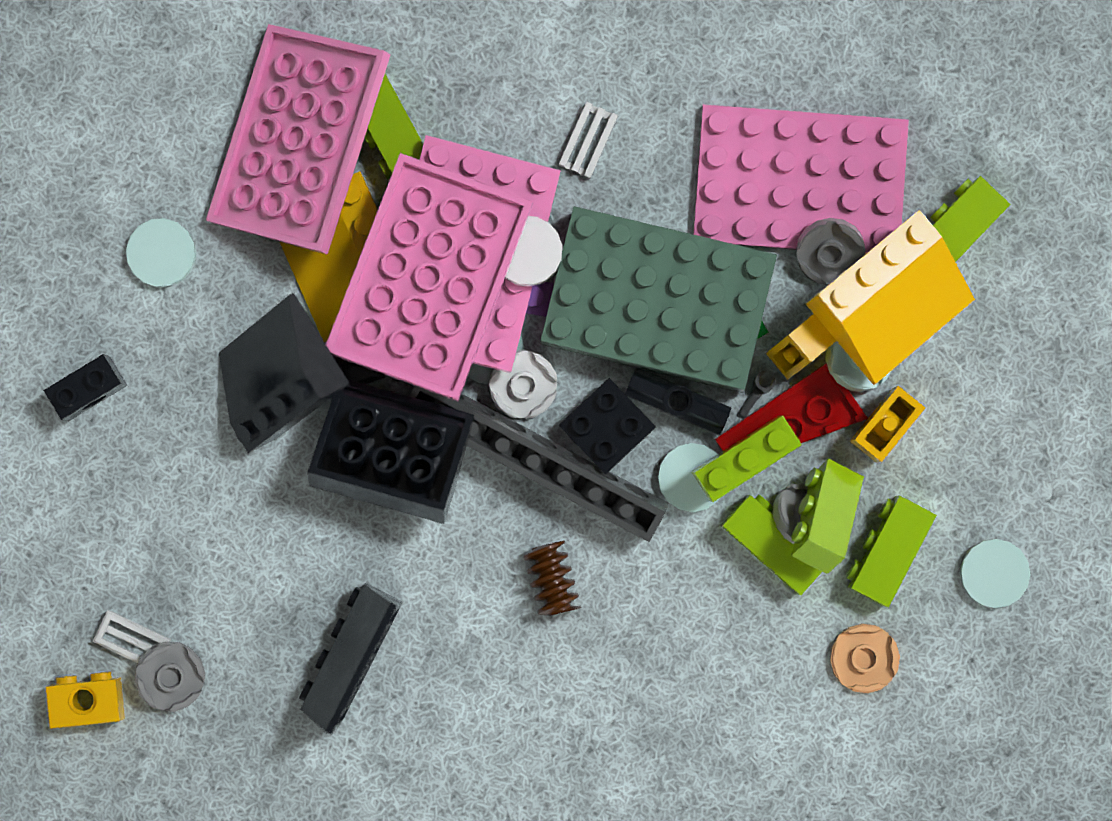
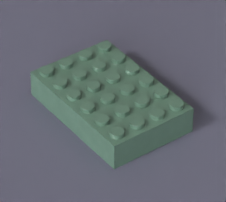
[541,206,777,393]

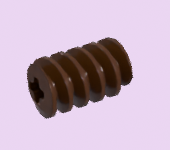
[523,540,582,616]

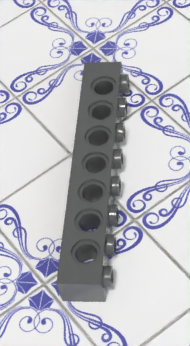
[409,386,669,542]

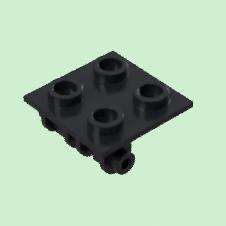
[559,378,656,475]

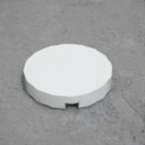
[505,216,562,287]
[488,349,557,419]

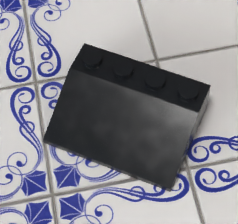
[219,293,349,453]
[307,379,474,524]
[299,583,403,735]

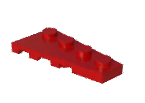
[714,363,868,452]

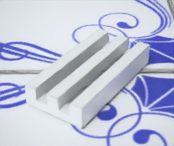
[559,102,618,179]
[92,610,171,663]

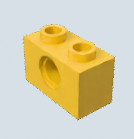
[766,314,836,380]
[850,386,925,463]
[46,672,125,729]

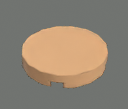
[830,624,900,693]

